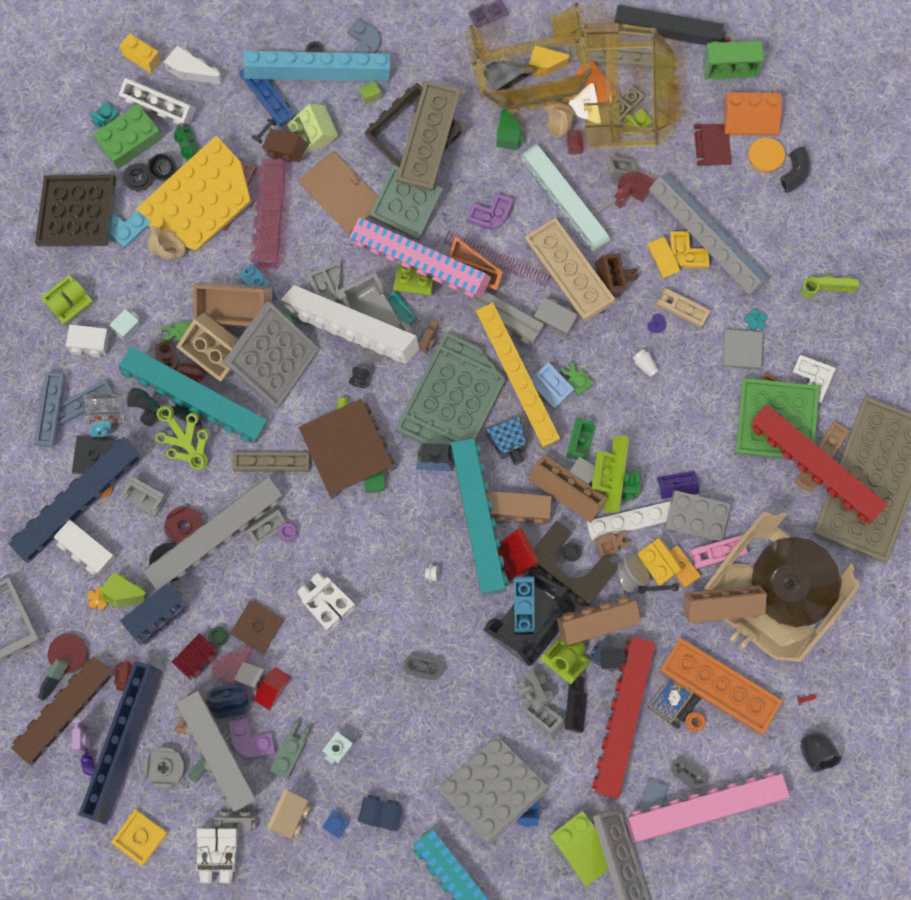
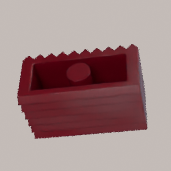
[172,633,218,681]

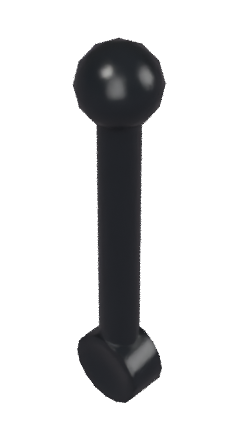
[638,584,679,594]

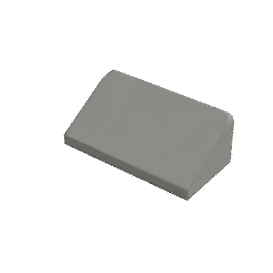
[245,507,287,546]

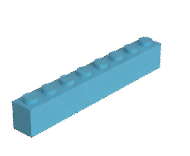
[244,51,390,82]

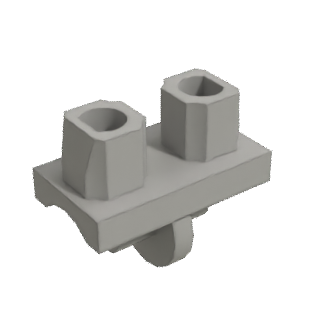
[518,670,554,712]

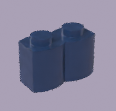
[358,795,403,832]

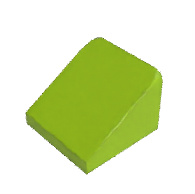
[358,82,382,104]

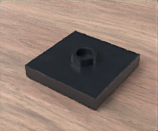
[72,435,116,474]

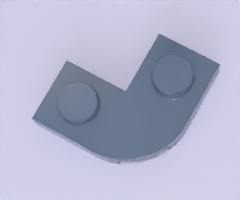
[347,18,380,54]

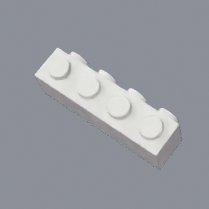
[119,78,197,126]

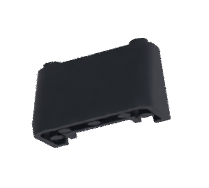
[483,569,575,666]

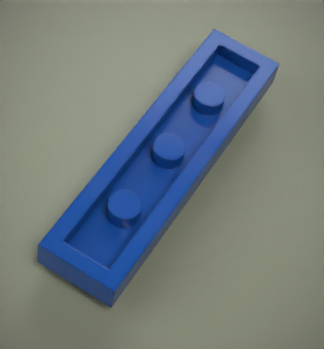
[239,69,294,127]

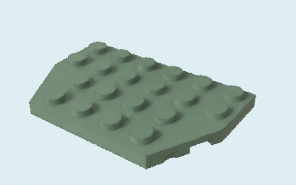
[395,332,505,447]

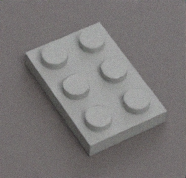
[665,490,731,541]

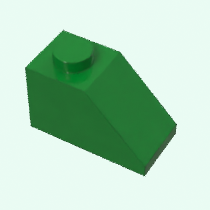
[496,107,524,150]

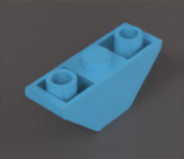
[514,577,535,632]

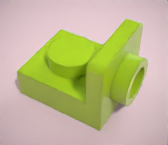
[624,109,653,136]

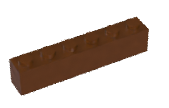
[11,657,114,766]

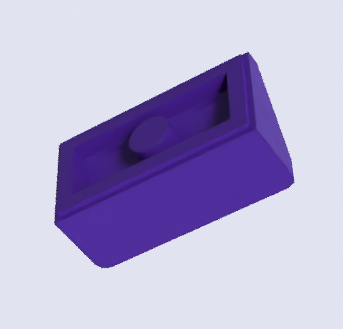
[657,471,699,499]

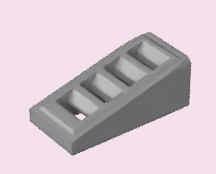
[522,702,565,739]

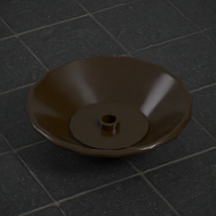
[751,537,841,627]

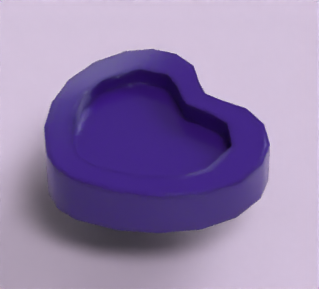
[647,314,666,333]

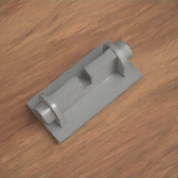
[214,809,257,831]

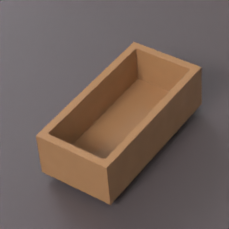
[193,282,272,326]

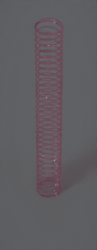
[444,231,550,287]

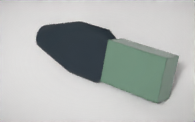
[38,659,68,701]

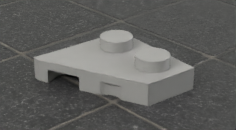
[307,260,341,301]

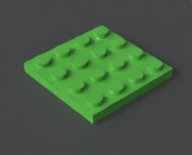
[735,378,819,459]

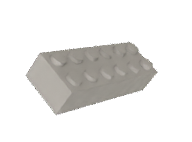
[174,690,256,812]

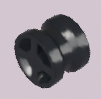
[348,367,371,388]

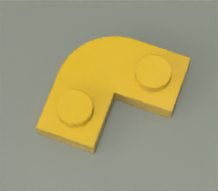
[670,231,709,269]

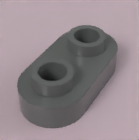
[403,655,443,680]

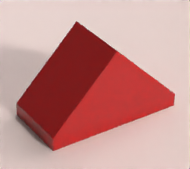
[253,667,292,711]

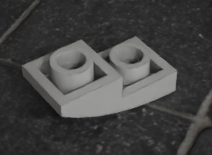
[607,85,645,122]

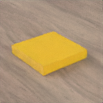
[110,809,168,867]

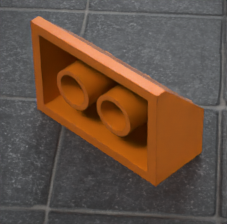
[723,92,782,135]

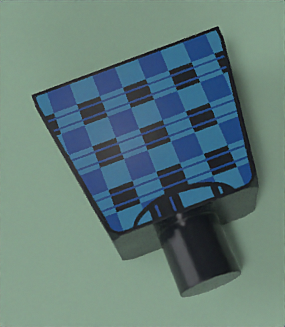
[486,416,527,465]
[416,443,453,471]

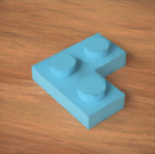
[109,211,150,249]

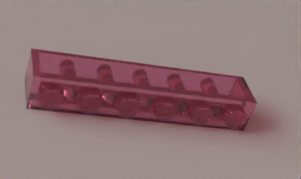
[251,159,285,269]

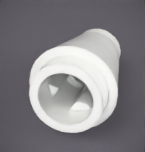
[632,349,659,377]

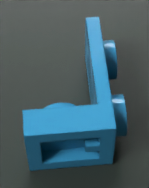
[238,264,277,301]

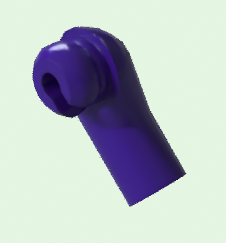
[80,753,95,777]

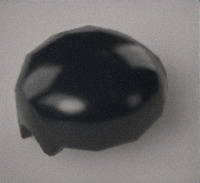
[147,153,177,181]

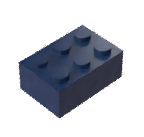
[120,583,187,646]

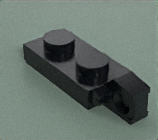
[564,676,587,733]

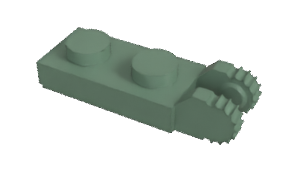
[269,720,311,780]

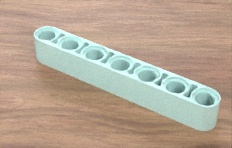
[520,144,610,252]

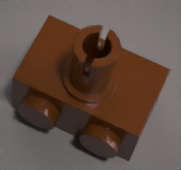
[595,254,638,297]

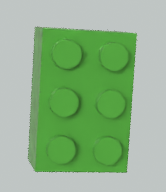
[703,40,764,80]
[93,104,162,170]

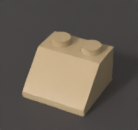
[267,789,311,840]

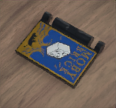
[648,678,701,729]

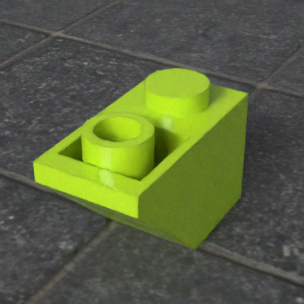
[100,572,146,608]

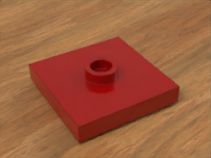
[497,528,539,581]

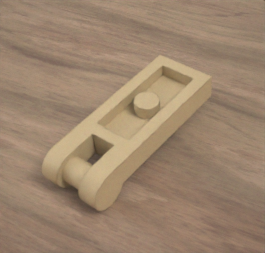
[655,288,711,329]

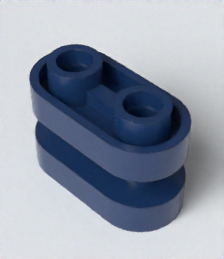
[206,684,250,719]

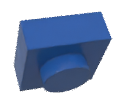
[322,810,350,839]

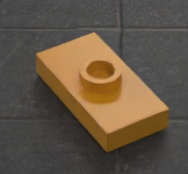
[670,545,701,588]

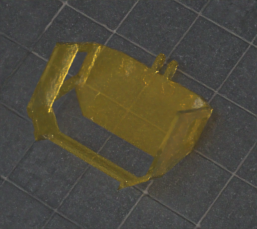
[464,2,592,114]
[583,22,679,148]

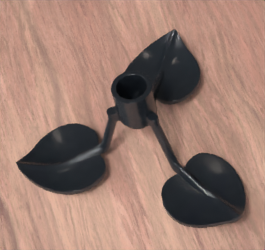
[127,388,202,428]

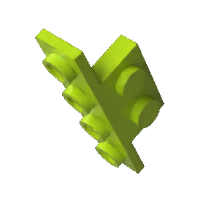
[592,436,629,513]

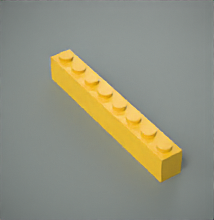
[476,302,561,449]

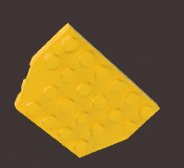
[135,135,252,251]

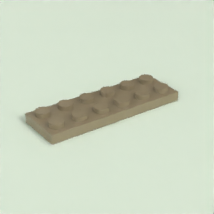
[396,81,461,191]

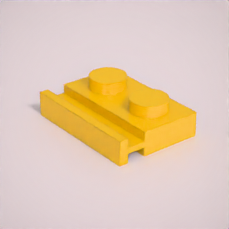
[637,537,683,586]

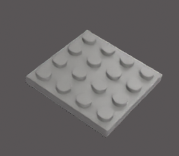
[222,302,319,409]
[437,735,550,845]

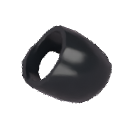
[800,732,842,772]

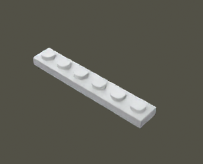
[586,495,699,541]

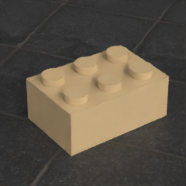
[176,312,239,382]

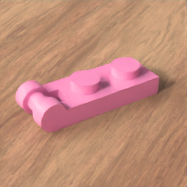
[690,535,748,570]

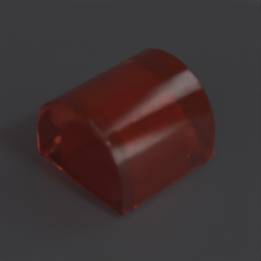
[567,130,584,155]

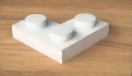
[793,355,836,404]

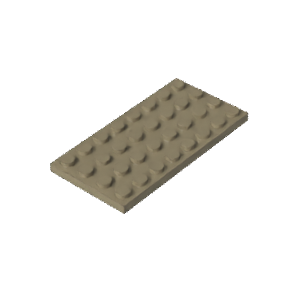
[812,396,911,564]

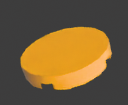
[748,137,785,173]

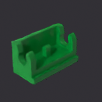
[566,417,595,461]

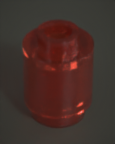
[176,363,205,383]
[114,661,133,691]

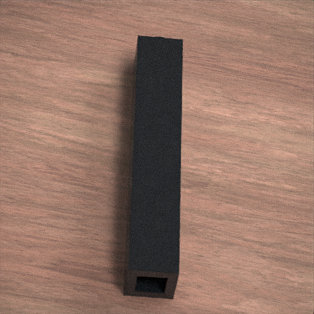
[613,5,726,46]

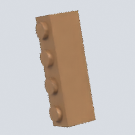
[528,455,608,523]
[485,491,551,525]
[683,585,767,624]
[557,596,641,645]

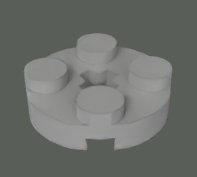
[143,747,185,789]

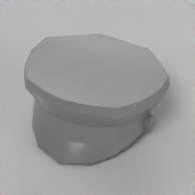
[618,552,650,593]

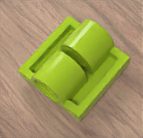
[393,264,434,296]
[40,275,94,326]
[540,636,591,684]

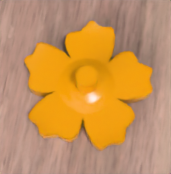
[87,586,107,611]

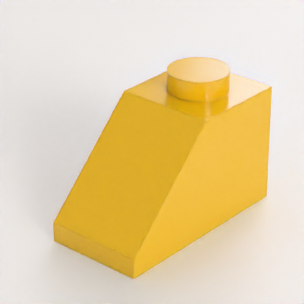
[529,45,570,77]

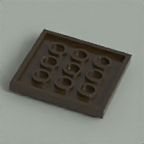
[35,174,116,246]

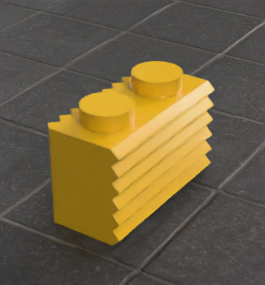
[120,33,161,74]

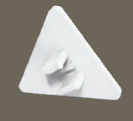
[567,83,601,123]

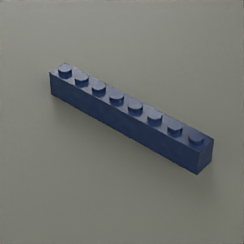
[8,437,143,563]
[78,661,162,825]

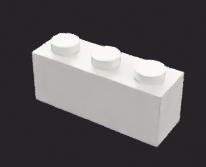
[54,520,116,577]

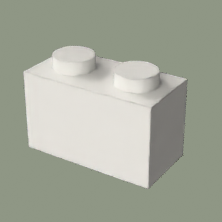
[66,325,110,358]

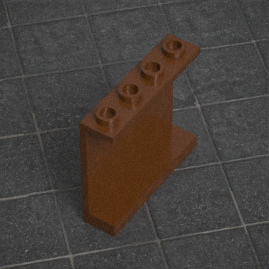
[299,399,395,499]

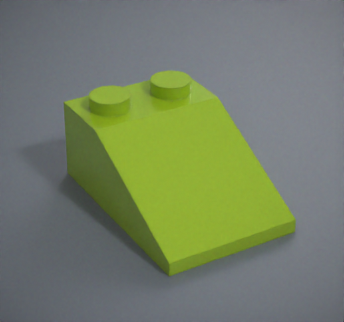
[549,811,608,887]

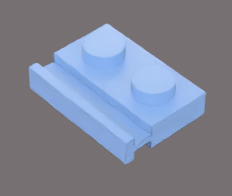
[531,362,575,409]

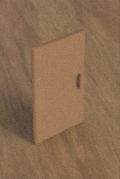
[298,151,378,234]

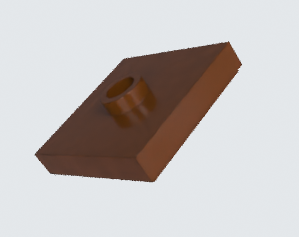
[230,600,284,654]

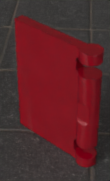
[694,123,732,166]

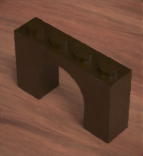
[532,520,618,607]

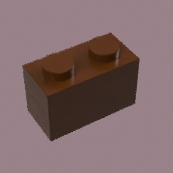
[262,128,308,163]

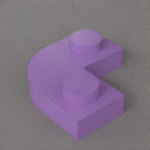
[466,193,514,229]
[228,718,275,758]

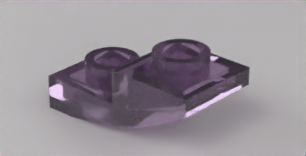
[468,0,510,28]

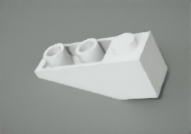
[164,46,223,84]

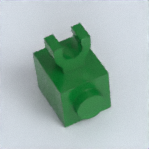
[621,470,641,501]

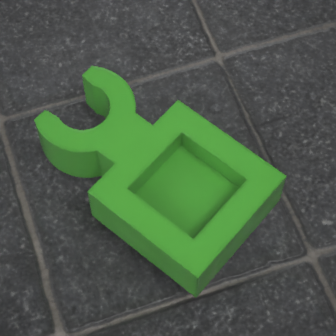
[161,322,192,343]
[560,362,593,396]

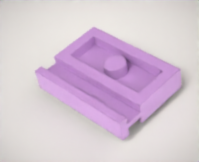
[72,720,91,754]

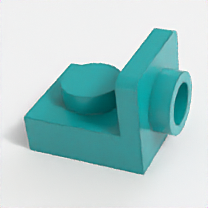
[89,102,120,128]

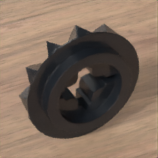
[123,163,153,192]

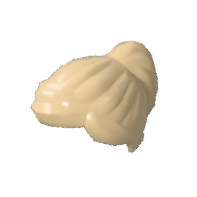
[544,101,574,138]
[147,226,186,260]

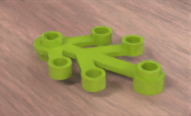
[156,405,210,470]

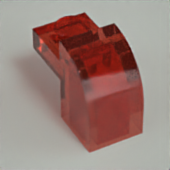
[615,172,654,209]

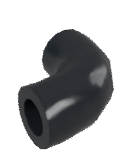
[780,146,811,193]

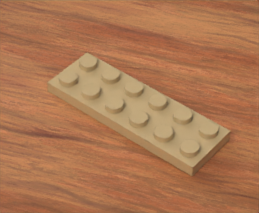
[524,218,616,322]

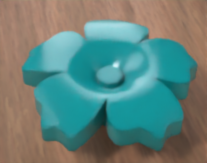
[744,308,768,330]

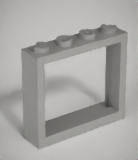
[0,577,42,663]

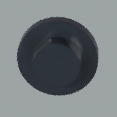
[562,542,582,562]

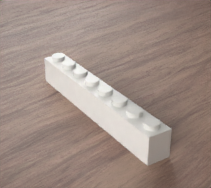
[281,285,419,364]

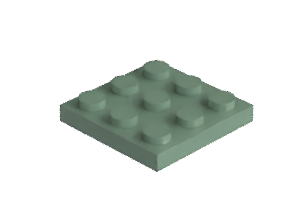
[370,165,443,239]

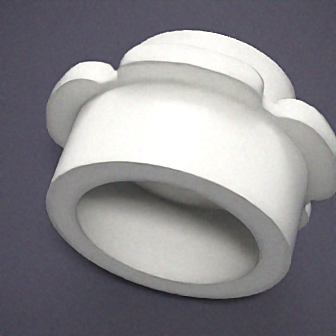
[425,564,440,583]

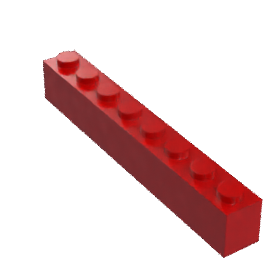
[750,404,888,525]
[591,637,655,800]

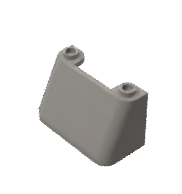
[334,273,413,365]

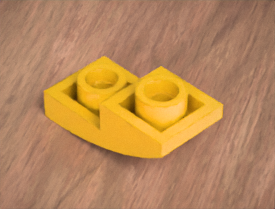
[647,237,680,278]

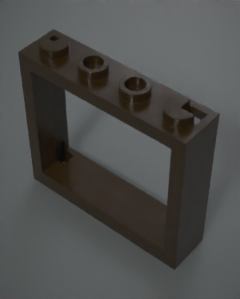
[364,83,464,167]

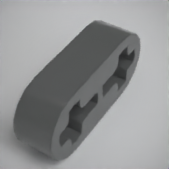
[671,759,707,790]

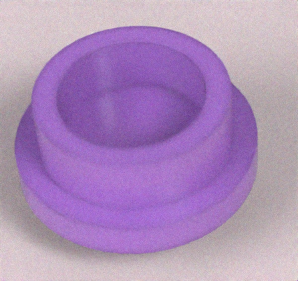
[278,522,297,542]

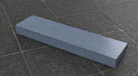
[34,372,66,448]
[58,379,116,427]

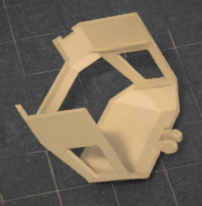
[704,512,860,662]

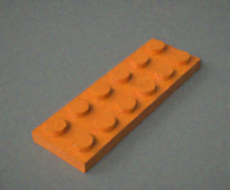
[659,638,783,735]

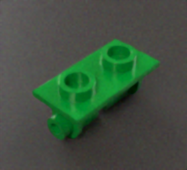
[174,124,200,162]

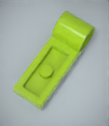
[800,275,859,299]

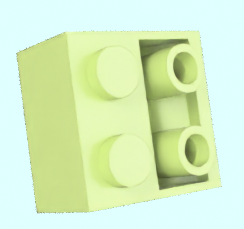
[287,104,338,155]

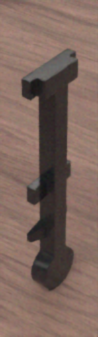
[252,102,290,144]

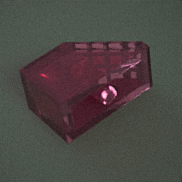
[211,647,253,685]

